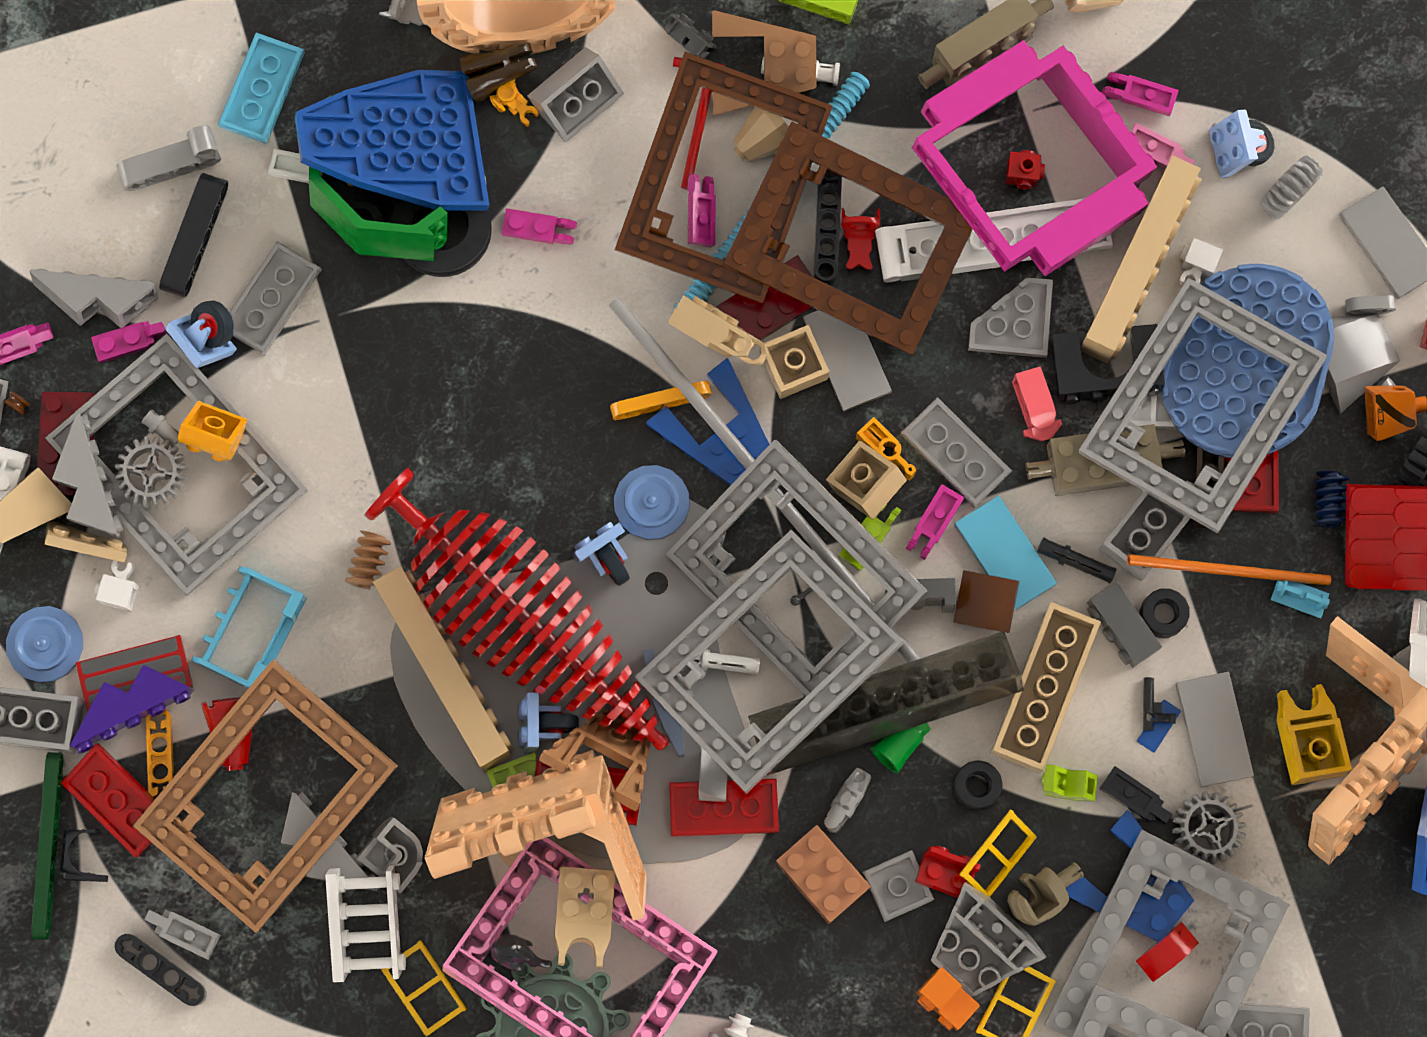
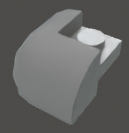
[356,817,423,894]

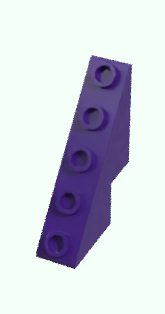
[70,665,194,753]

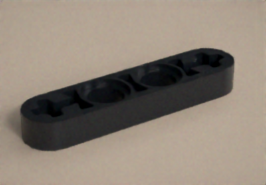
[115,934,207,1006]

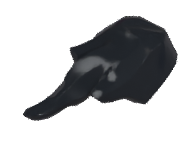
[491,935,552,971]

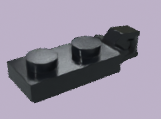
[1099,766,1173,825]

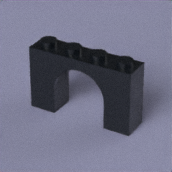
[1052,324,1165,404]

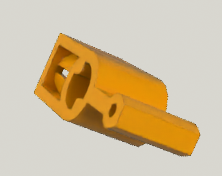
[855,417,916,481]

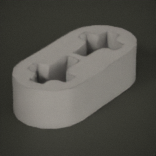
[1345,295,1396,315]

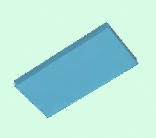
[218,33,305,144]
[954,496,1057,611]

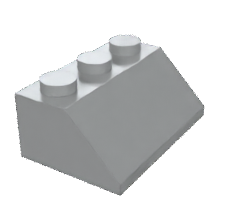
[527,47,624,142]

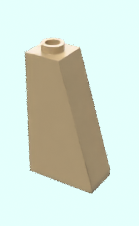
[0,467,72,544]

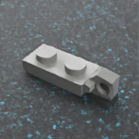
[144,910,221,960]

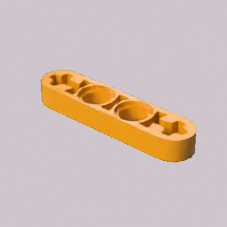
[610,381,712,420]
[146,709,174,799]

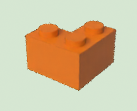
[916,967,980,1031]

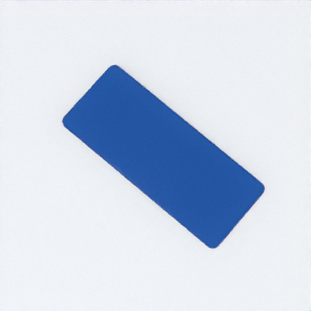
[1137,700,1181,753]

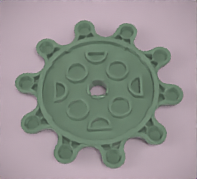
[476,954,630,1037]

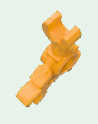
[490,60,539,127]

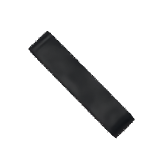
[159,173,229,298]
[813,174,842,286]

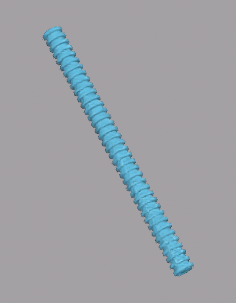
[674,72,870,309]

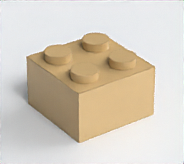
[759,325,830,399]
[826,441,907,520]

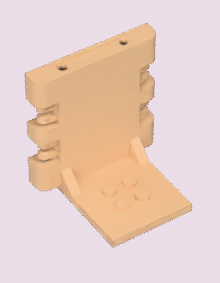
[1308,616,1427,865]
[425,749,647,921]

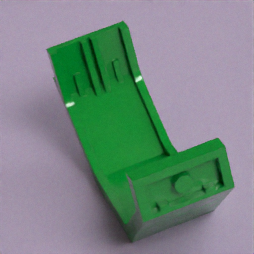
[309,96,447,261]

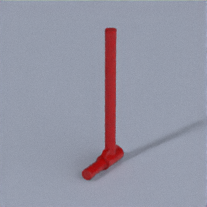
[673,57,725,190]

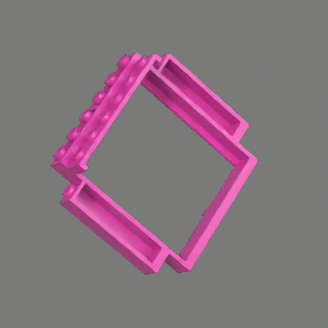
[912,40,1157,276]

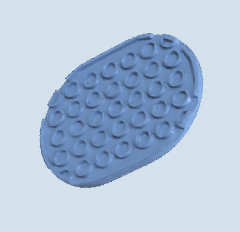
[1162,264,1334,458]

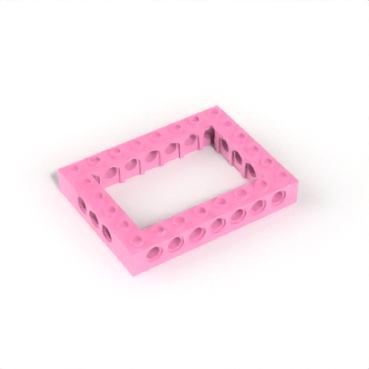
[443,837,718,1037]

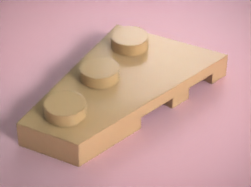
[45,520,127,563]

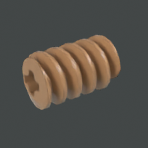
[345,530,391,590]

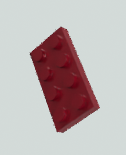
[716,255,813,341]
[37,392,96,497]

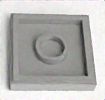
[862,850,934,922]

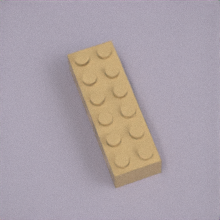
[990,602,1101,774]

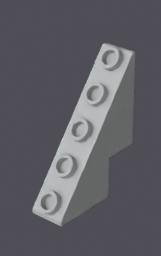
[29,269,158,329]
[52,412,123,538]
[281,792,380,893]

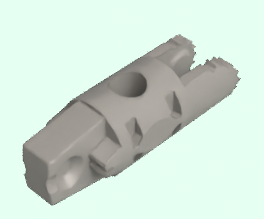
[824,768,871,833]

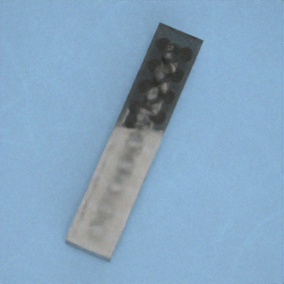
[748,631,1024,775]

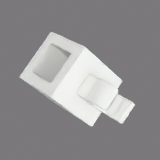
[1179,238,1223,285]
[94,560,139,612]

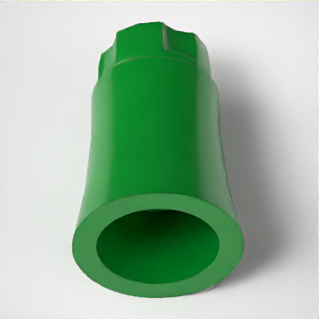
[870,712,931,774]

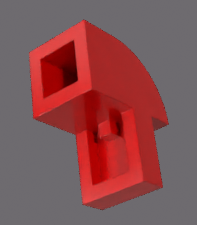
[1136,922,1199,982]

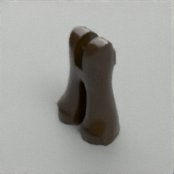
[460,42,538,103]

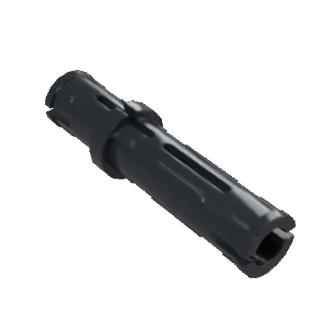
[1037,537,1117,584]

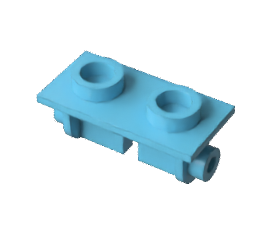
[1271,580,1330,619]

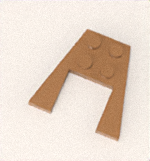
[712,10,816,115]
[539,708,651,811]

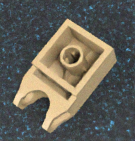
[668,295,769,365]
[554,867,615,969]

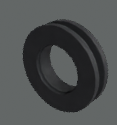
[391,199,492,277]

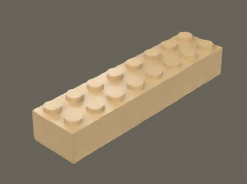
[1081,155,1202,364]
[373,566,513,773]

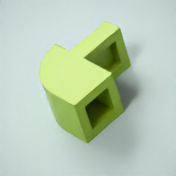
[1042,764,1098,802]

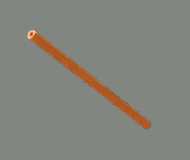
[1127,554,1331,586]

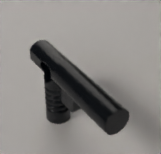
[1143,677,1176,732]

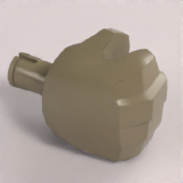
[1007,862,1084,926]

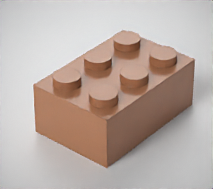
[775,825,871,924]

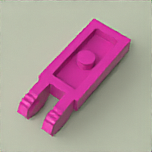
[1102,72,1179,117]
[687,173,716,248]
[501,208,577,245]
[905,484,964,560]

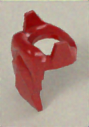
[841,208,880,270]

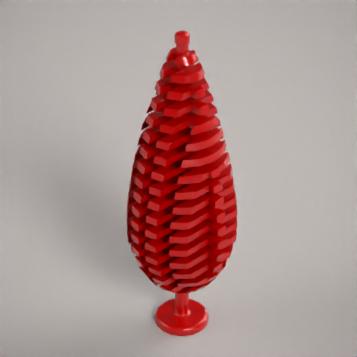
[364,468,669,751]

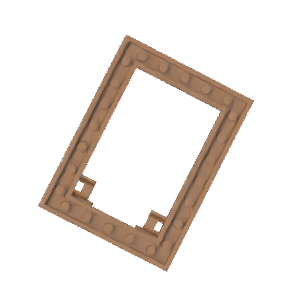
[133,659,398,933]

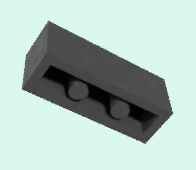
[1087,582,1162,668]

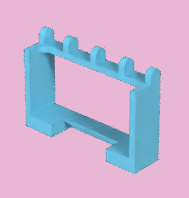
[191,566,307,688]

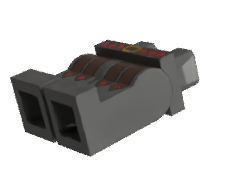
[885,578,956,613]

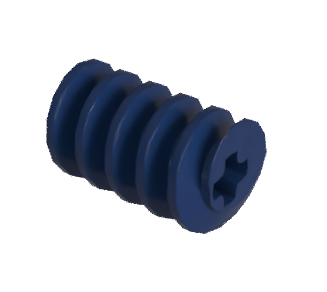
[1315,471,1350,528]

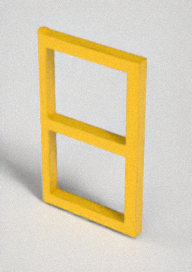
[960,810,1037,897]
[381,940,467,1037]
[976,966,1056,1037]

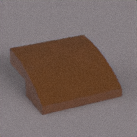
[953,570,1020,633]

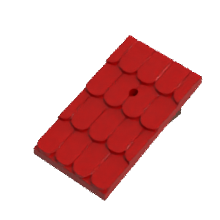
[1345,484,1427,590]

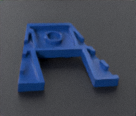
[646,358,770,486]
[1066,810,1194,942]

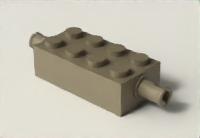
[918,0,1054,89]
[1025,424,1185,497]

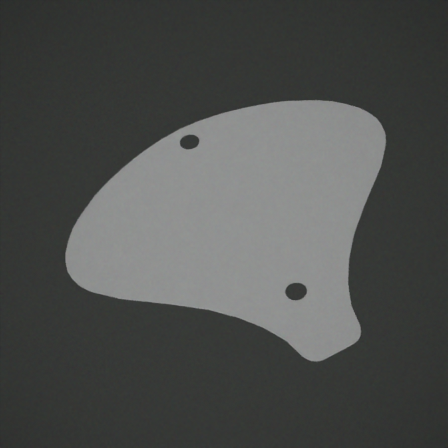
[390,499,751,863]

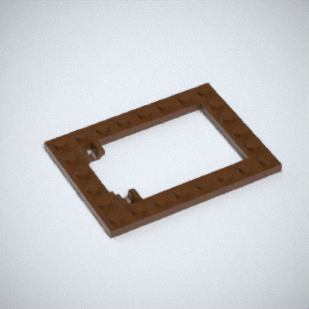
[614,52,832,303]
[723,121,973,356]

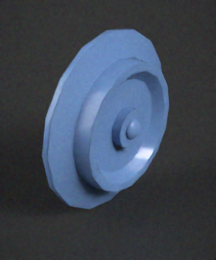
[614,465,690,540]
[6,606,83,682]

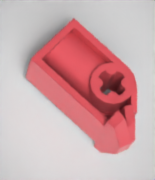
[1012,366,1062,441]

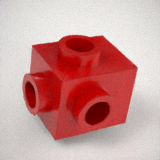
[1005,150,1045,190]

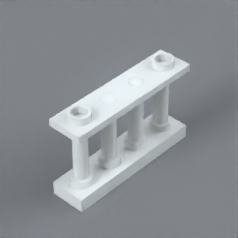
[325,865,406,982]

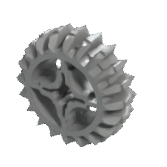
[1260,155,1323,219]
[115,436,188,508]
[1172,791,1246,865]

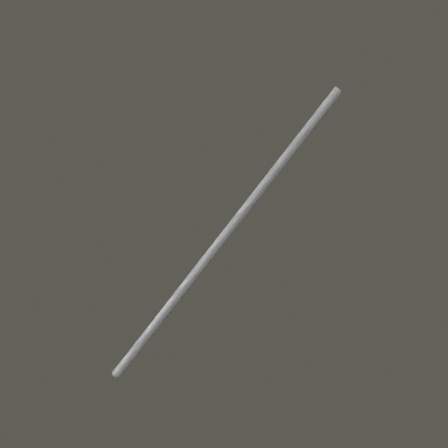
[609,297,958,711]

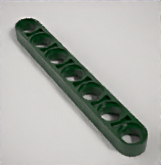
[32,752,64,940]

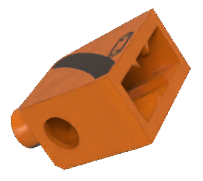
[1364,386,1427,441]

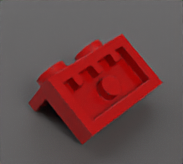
[915,845,981,898]

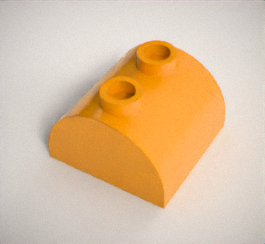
[178,401,248,462]

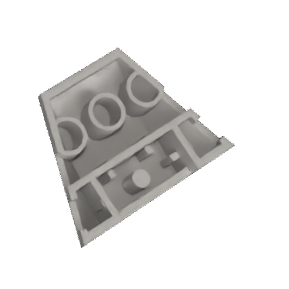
[1326,314,1400,414]
[931,882,1047,997]

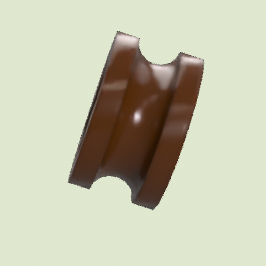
[3,391,30,415]

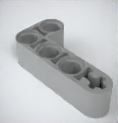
[117,125,221,191]

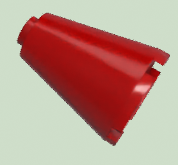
[201,697,253,771]

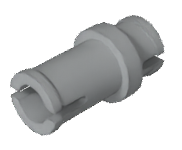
[141,410,179,447]

